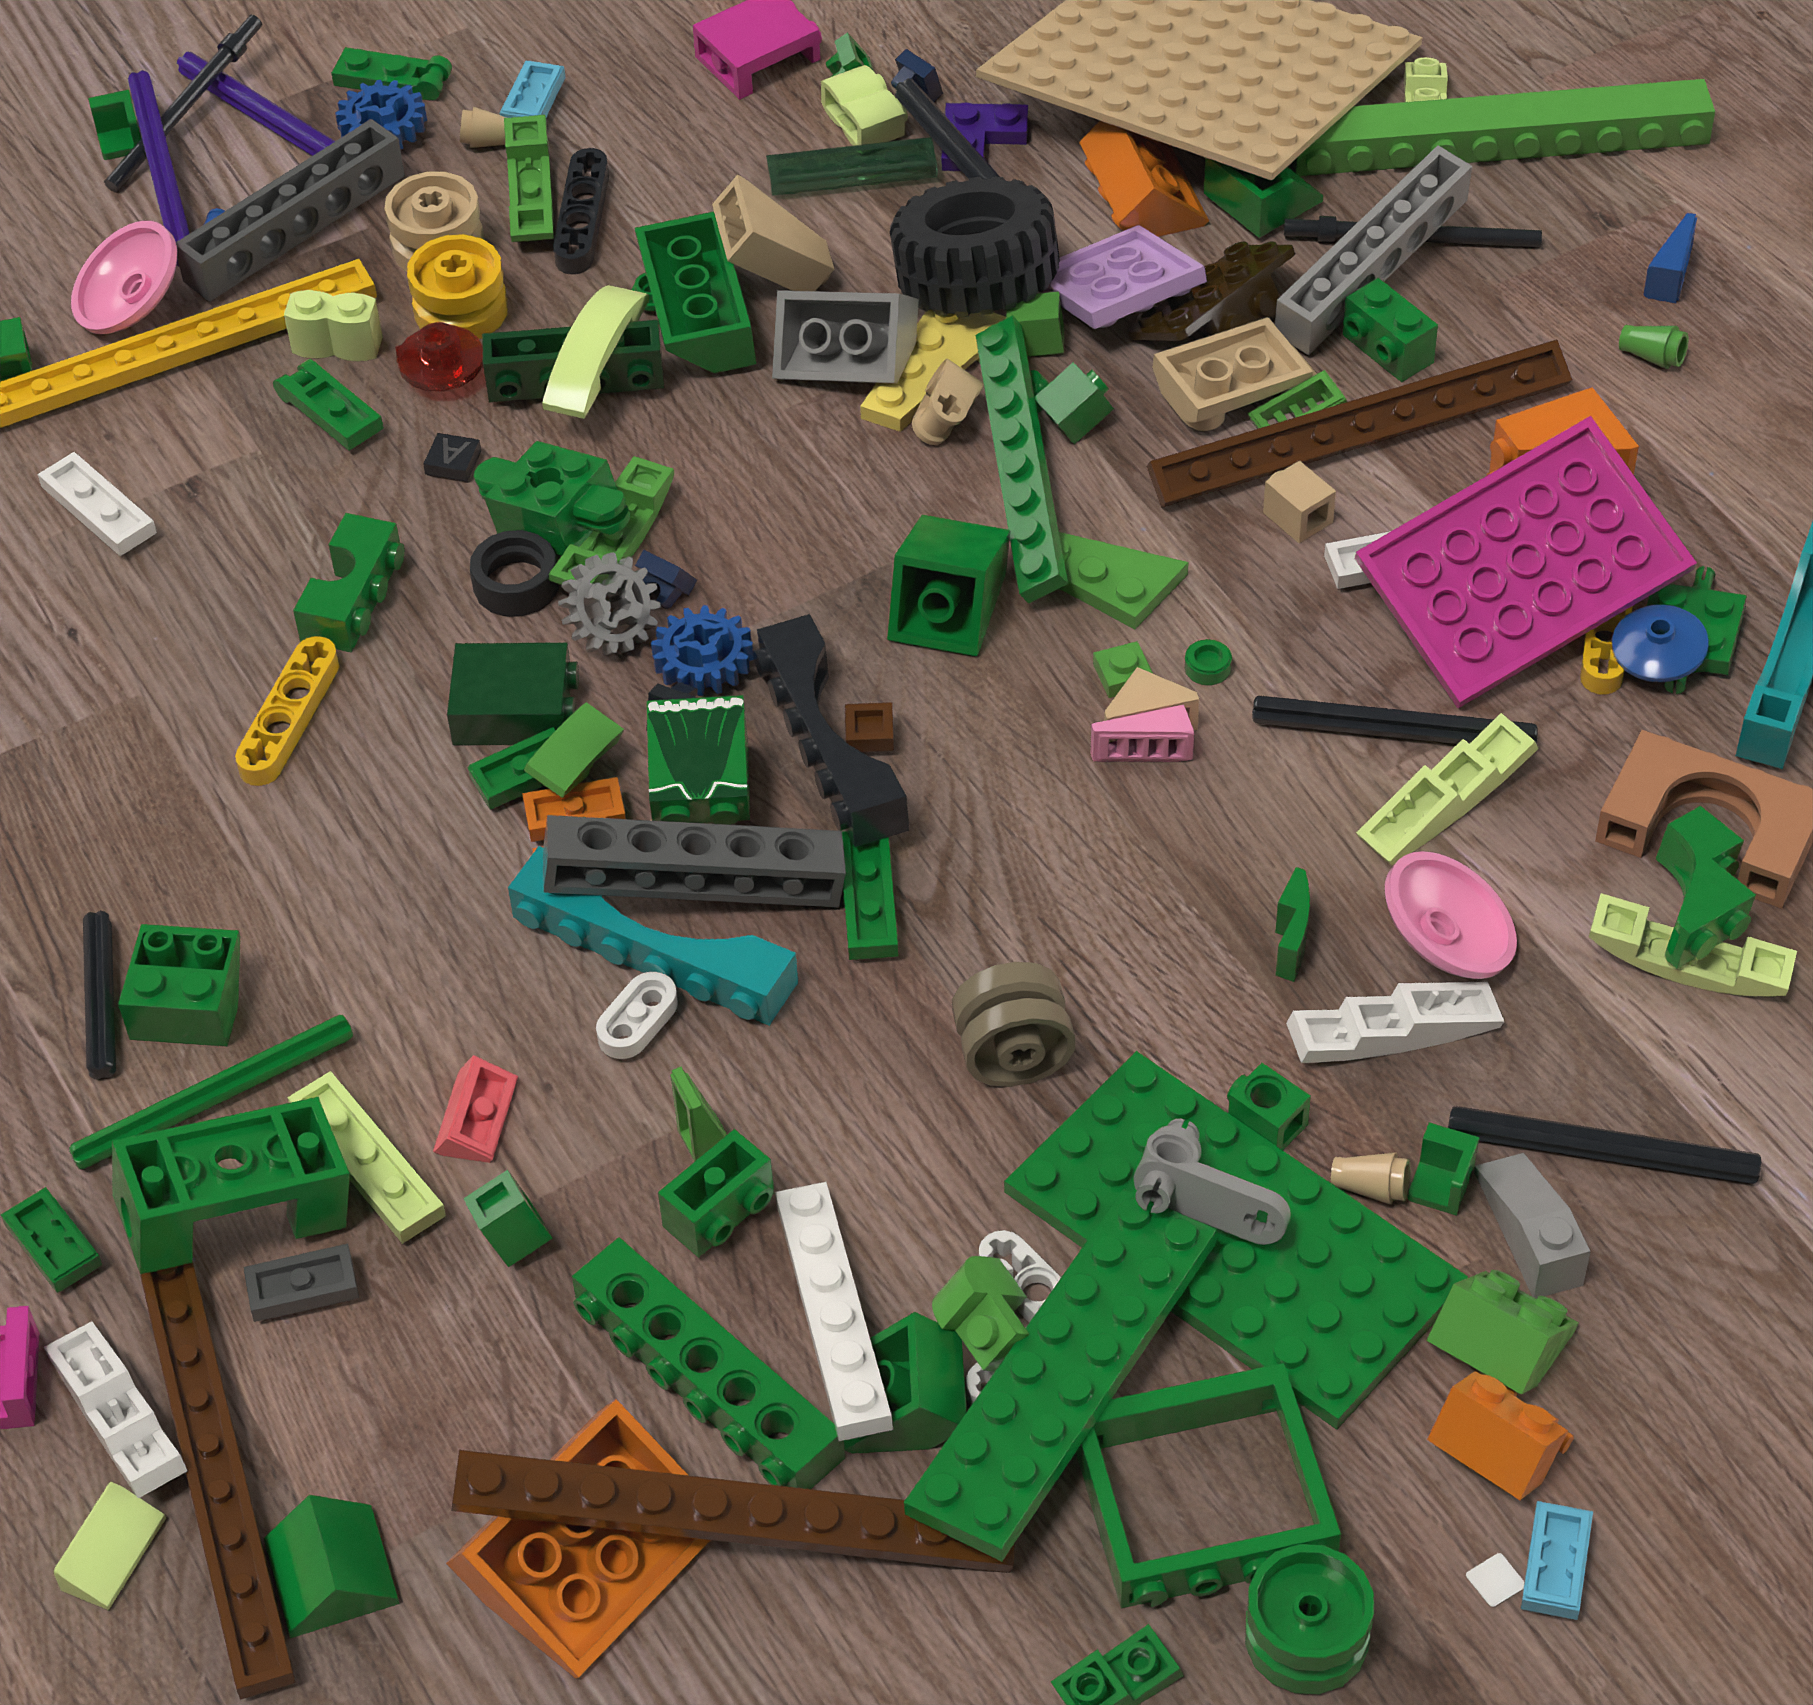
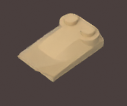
[1152,317,1317,431]

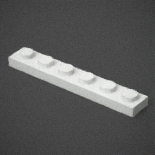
[775,1182,893,1441]

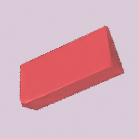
[433,1055,518,1163]

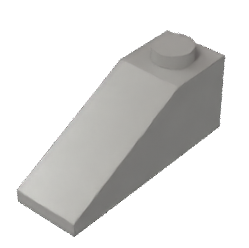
[1474,1153,1590,1298]

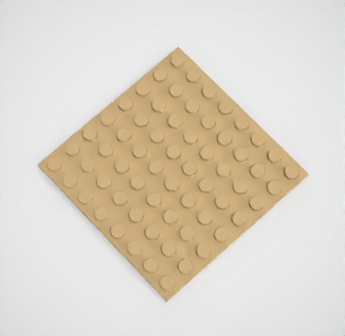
[976,0,1423,180]

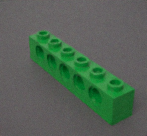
[572,1237,845,1489]

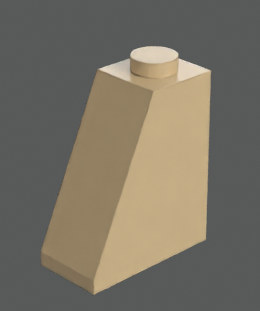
[712,175,834,291]

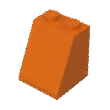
[1486,387,1639,476]

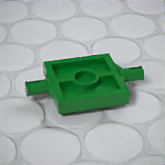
[1646,566,1747,694]

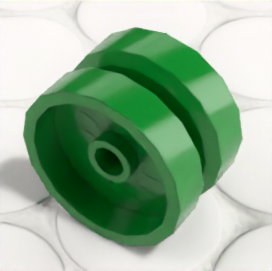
[1245,1544,1374,1694]

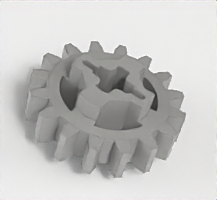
[558,552,661,656]

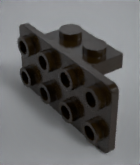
[1127,241,1296,341]

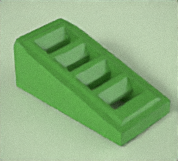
[1248,370,1347,429]
[670,1067,727,1162]

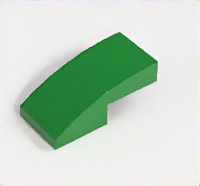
[1275,867,1310,982]

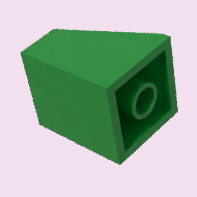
[887,515,1011,656]

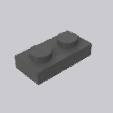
[243,1244,359,1322]

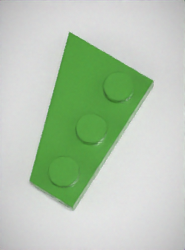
[1059,532,1189,630]

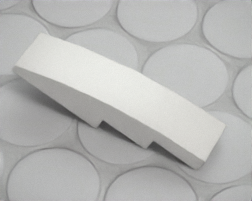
[1286,982,1504,1063]
[44,1321,187,1498]

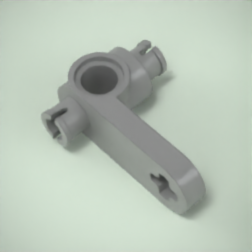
[1134,1118,1291,1244]

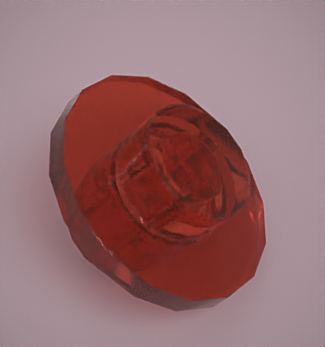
[395,322,483,392]

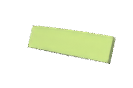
[1356,713,1538,866]

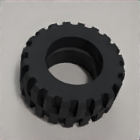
[889,177,1060,317]

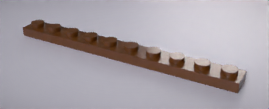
[1146,339,1573,508]
[139,1262,296,1700]
[451,1450,1015,1573]

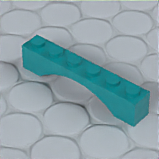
[1735,521,1813,769]
[508,846,798,1026]

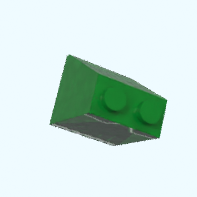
[647,695,750,825]

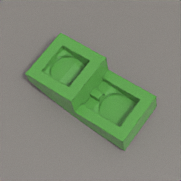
[524,702,624,798]

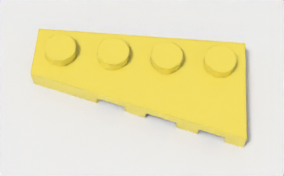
[860,309,1006,432]

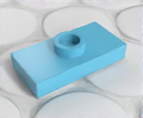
[500,61,566,118]
[1521,1501,1593,1620]

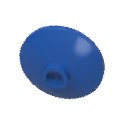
[1612,605,1708,682]

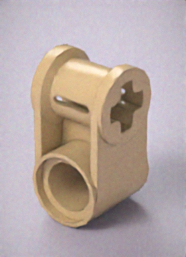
[912,359,984,445]

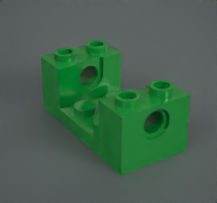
[112,1097,350,1274]

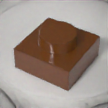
[845,702,894,752]

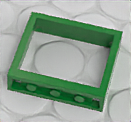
[1076,1363,1341,1609]

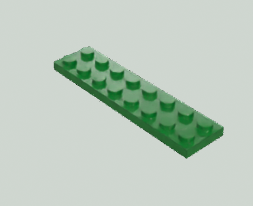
[904,1189,1217,1561]

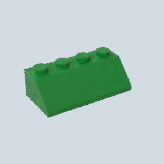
[634,211,757,373]

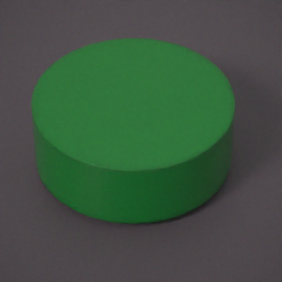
[1184,639,1232,685]

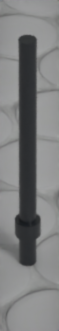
[104,14,263,192]
[1284,216,1542,247]

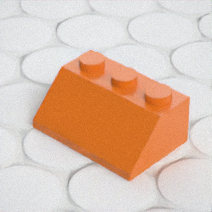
[1079,121,1209,237]

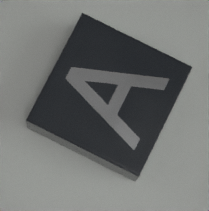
[423,433,481,482]

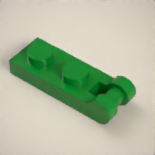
[331,47,452,100]
[273,359,384,451]

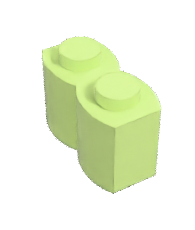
[821,65,908,152]
[284,290,383,361]

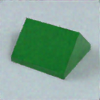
[263,1495,400,1639]

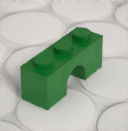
[293,513,405,653]

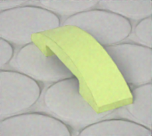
[542,285,649,419]
[1589,893,1797,996]

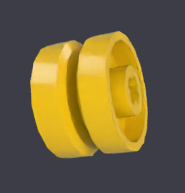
[407,234,508,344]

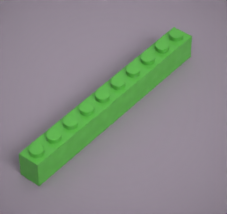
[1293,79,1715,176]

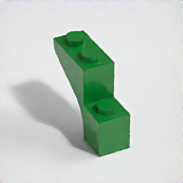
[1656,806,1756,969]

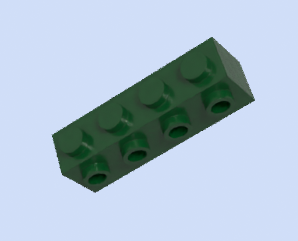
[482,320,664,402]

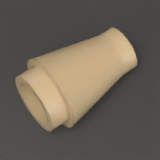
[460,106,506,148]
[1331,1152,1410,1204]

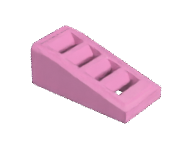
[1091,705,1194,762]

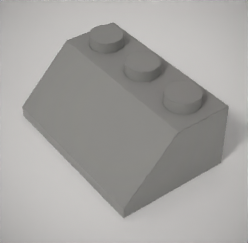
[772,290,919,383]

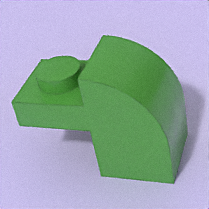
[932,1256,1029,1371]

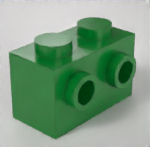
[1342,278,1438,383]
[658,1129,774,1258]

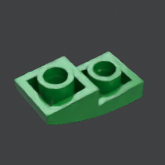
[1051,1624,1184,1705]

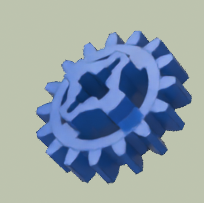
[335,80,427,150]
[651,605,754,696]

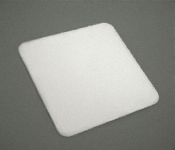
[1466,1553,1524,1607]

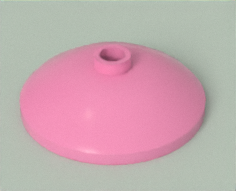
[71,221,177,334]
[1385,851,1517,979]

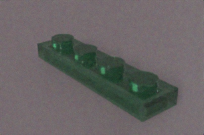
[766,137,938,196]

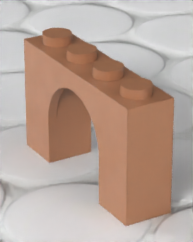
[1595,730,1813,909]

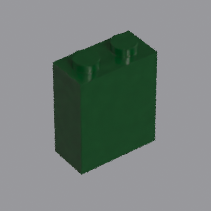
[447,642,579,746]

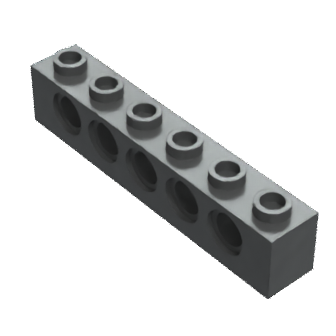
[176,119,405,302]
[543,815,846,907]

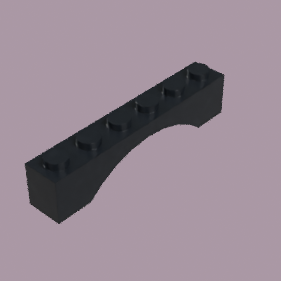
[753,614,910,847]

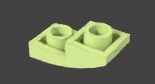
[1404,57,1448,102]

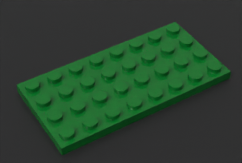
[1004,1051,1468,1430]

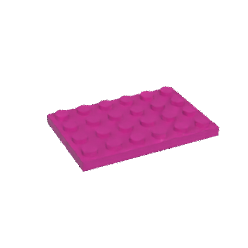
[1354,416,1697,708]

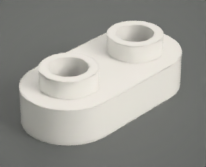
[596,972,678,1059]

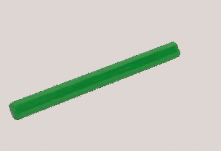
[69,1015,353,1169]

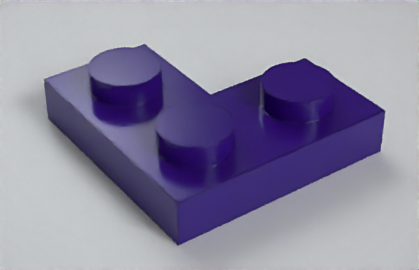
[941,102,1028,171]

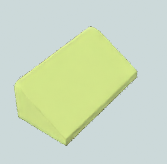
[54,1482,166,1610]

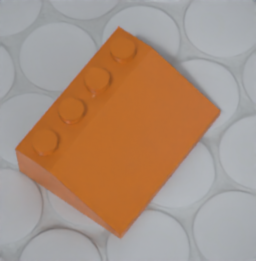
[446,1399,710,1679]

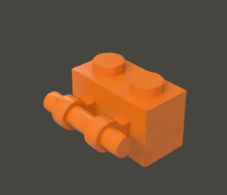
[1427,1371,1574,1500]

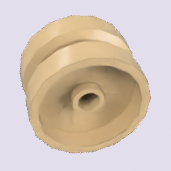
[384,172,484,272]

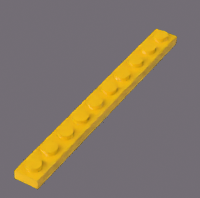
[0,259,377,428]

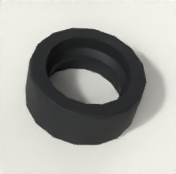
[470,530,559,617]

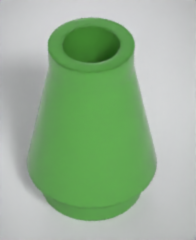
[1619,324,1689,369]

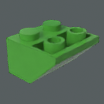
[1426,1270,1579,1395]

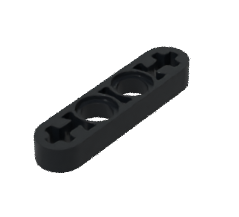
[553,148,609,275]

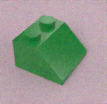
[844,1312,966,1454]

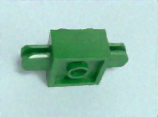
[474,441,630,556]

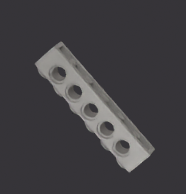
[1275,145,1472,355]

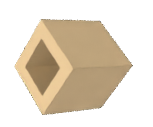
[1263,461,1336,543]

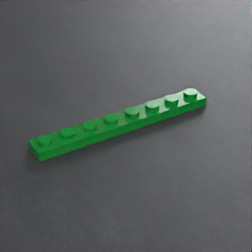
[975,315,1068,604]

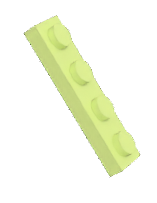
[287,1071,446,1244]

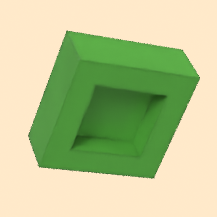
[1093,641,1153,698]

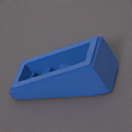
[1644,213,1697,303]

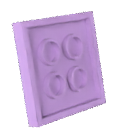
[1041,225,1207,329]

